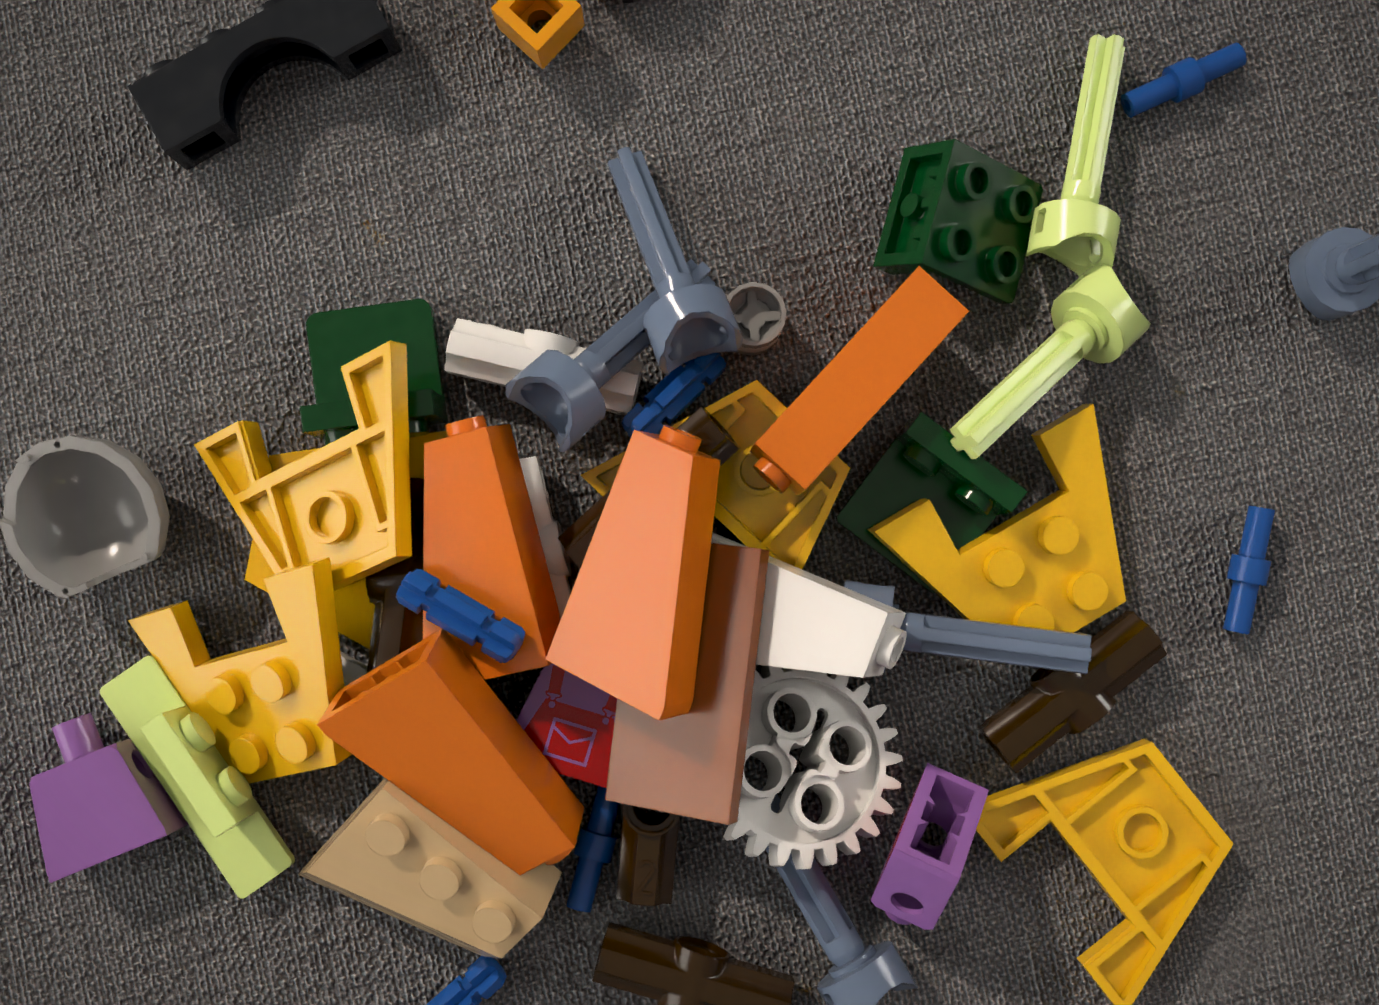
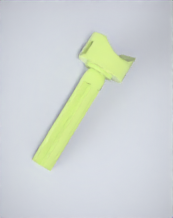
[1026,34,1125,277]
[949,264,1151,459]

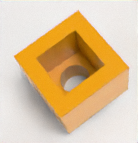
[491,0,585,70]

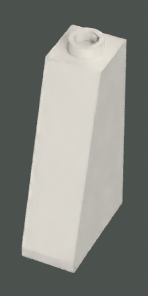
[711,532,907,678]

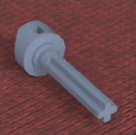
[607,147,743,375]
[1288,227,1379,321]
[506,259,716,452]
[844,580,1092,674]
[758,785,918,1005]

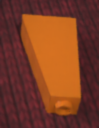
[750,266,969,495]
[423,415,561,680]
[545,425,721,721]
[317,629,585,875]

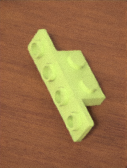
[100,655,295,899]

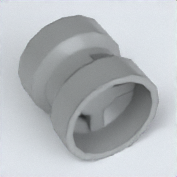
[727,282,787,356]

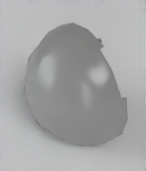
[0,435,170,598]

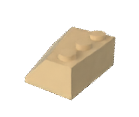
[298,778,562,959]

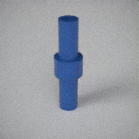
[1121,42,1247,118]
[1223,506,1275,634]
[566,786,620,913]

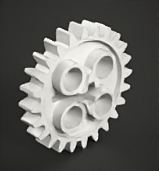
[723,665,903,870]

